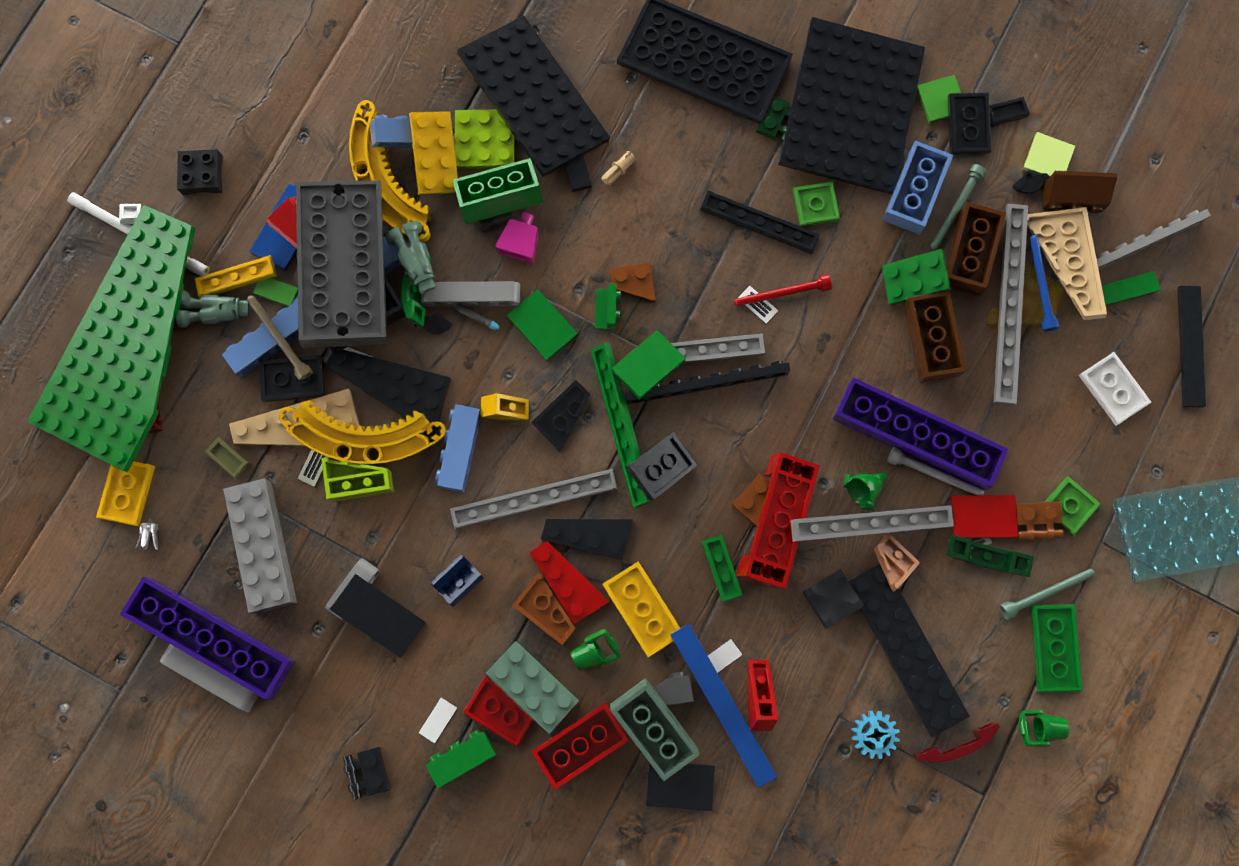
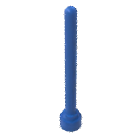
[1030,235,1060,332]

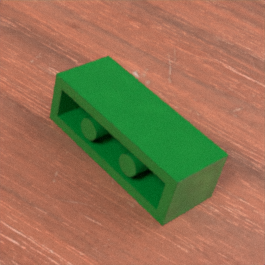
[426,729,498,788]

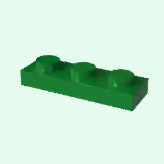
[702,535,743,602]

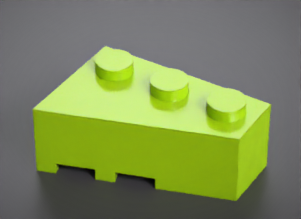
[321,458,394,502]

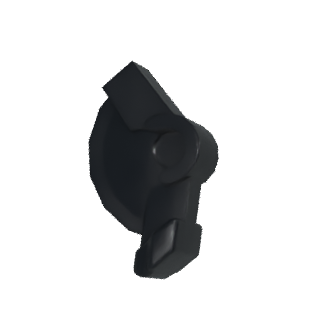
[1012,171,1050,194]
[414,312,453,334]

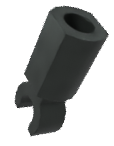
[478,212,513,233]

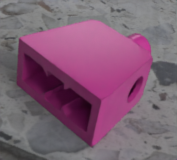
[495,212,538,264]

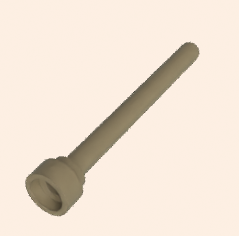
[247,296,313,381]

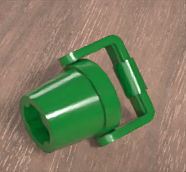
[571,629,620,671]
[1018,710,1069,747]

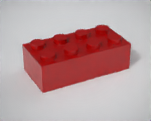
[531,702,629,790]

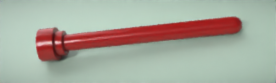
[734,274,832,306]

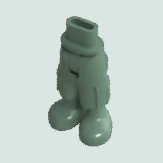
[385,221,436,294]
[176,290,250,328]

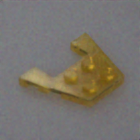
[986,260,1063,326]

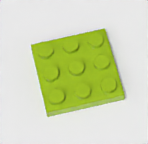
[455,109,515,169]

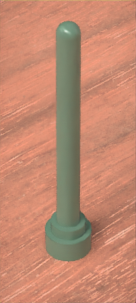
[931,164,987,250]
[999,569,1095,621]

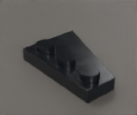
[531,380,590,453]

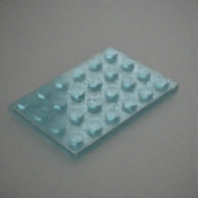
[1112,476,1239,582]

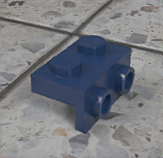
[431,555,484,607]

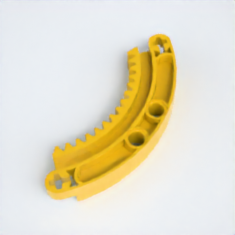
[349,100,432,243]
[279,400,446,464]

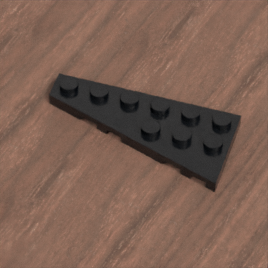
[327,350,451,436]

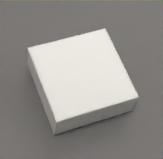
[119,204,142,224]

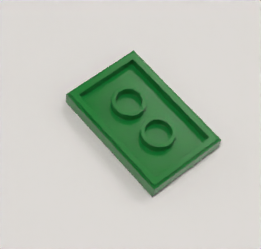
[507,289,578,361]
[611,330,686,400]

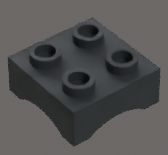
[177,149,223,195]
[803,569,864,629]

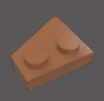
[874,533,920,591]

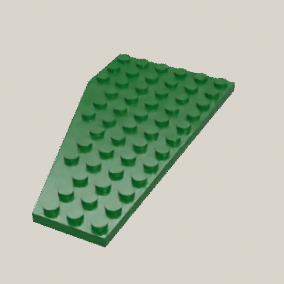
[27,205,196,472]

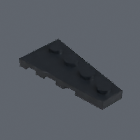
[541,519,633,561]

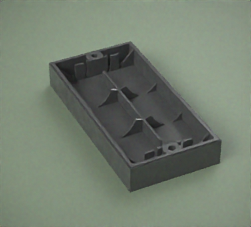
[296,180,387,348]

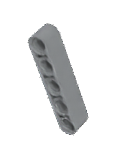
[420,281,520,307]
[160,644,259,712]

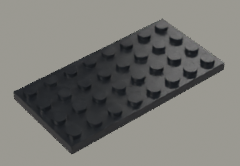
[617,0,793,124]
[457,15,610,177]

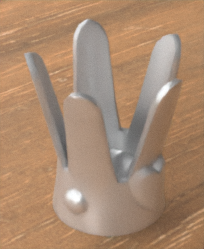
[135,518,158,550]

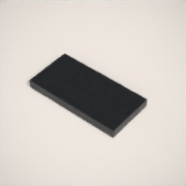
[329,573,426,658]

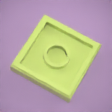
[1022,132,1075,176]

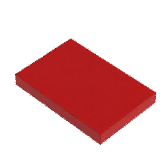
[950,495,1018,538]
[463,675,533,747]

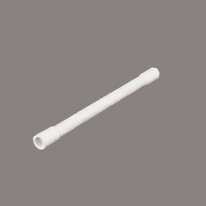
[67,192,210,276]

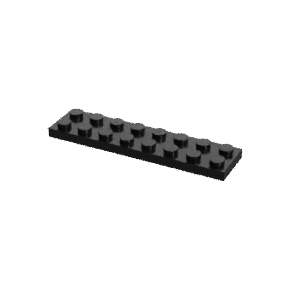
[848,564,970,737]

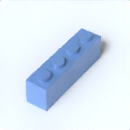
[435,404,481,493]

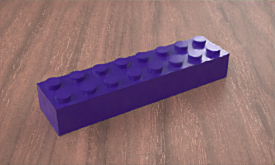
[832,377,1009,490]
[120,577,296,700]

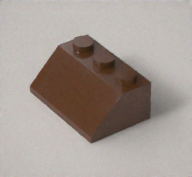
[1042,171,1117,214]

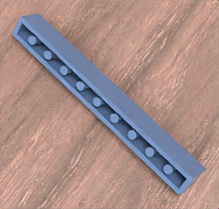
[222,237,401,378]

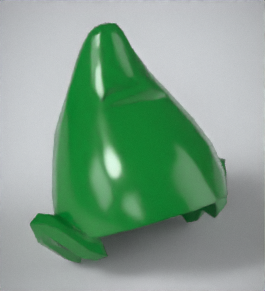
[843,472,887,510]

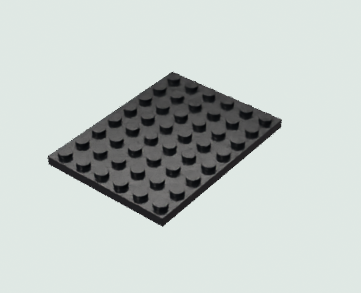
[778,17,925,195]

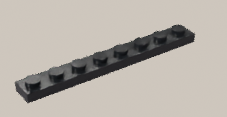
[625,361,790,405]

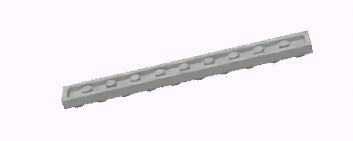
[993,204,1028,405]

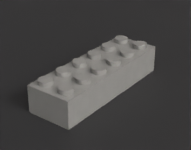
[223,478,297,614]

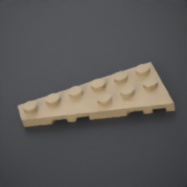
[1027,207,1107,320]
[229,389,360,448]

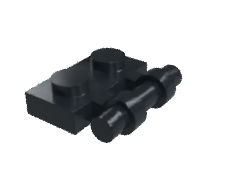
[343,746,390,800]

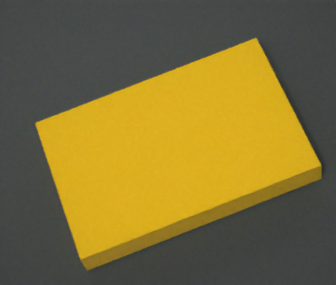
[96,461,155,527]

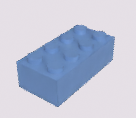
[882,141,953,235]

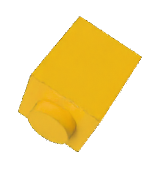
[481,393,529,420]

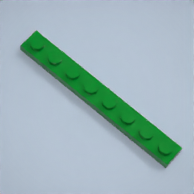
[591,343,652,507]

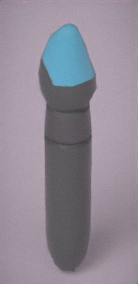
[455,305,499,330]

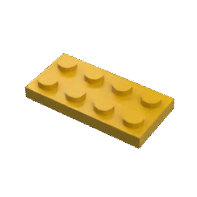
[409,111,458,195]
[602,561,680,657]

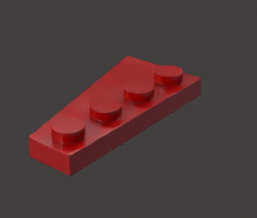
[529,541,610,625]

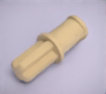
[601,151,636,185]

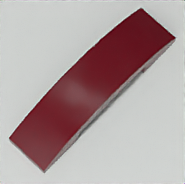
[913,722,1000,762]

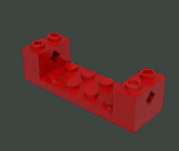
[736,452,820,589]

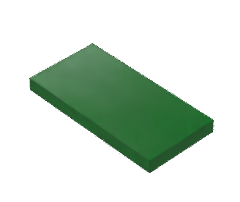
[1030,604,1083,692]

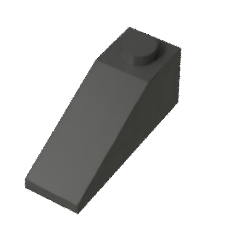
[654,671,693,706]

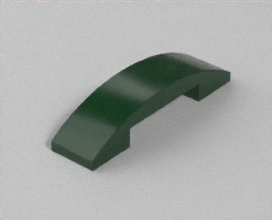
[946,534,1034,577]

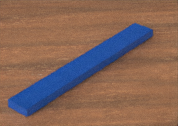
[670,623,777,788]

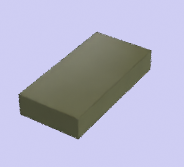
[204,437,250,479]

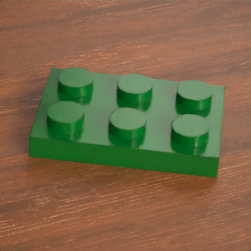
[882,249,951,306]

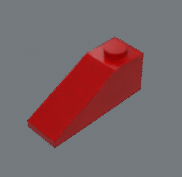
[747,660,778,731]

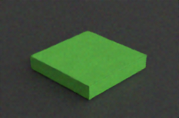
[917,75,961,124]
[792,181,840,227]
[1045,476,1101,536]

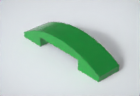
[402,254,432,328]

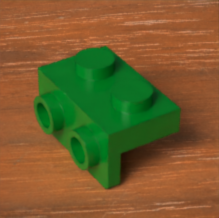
[595,283,621,330]

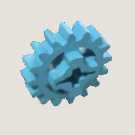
[851,711,900,759]

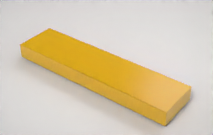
[195,255,277,298]

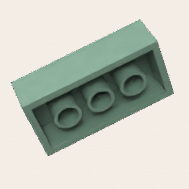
[486,641,579,735]
[610,678,700,781]

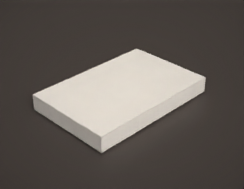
[1078,352,1152,426]

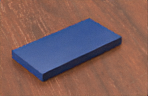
[249,183,297,271]

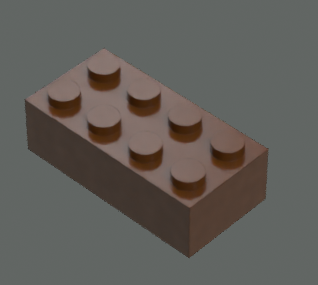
[946,202,1006,295]
[903,291,967,383]

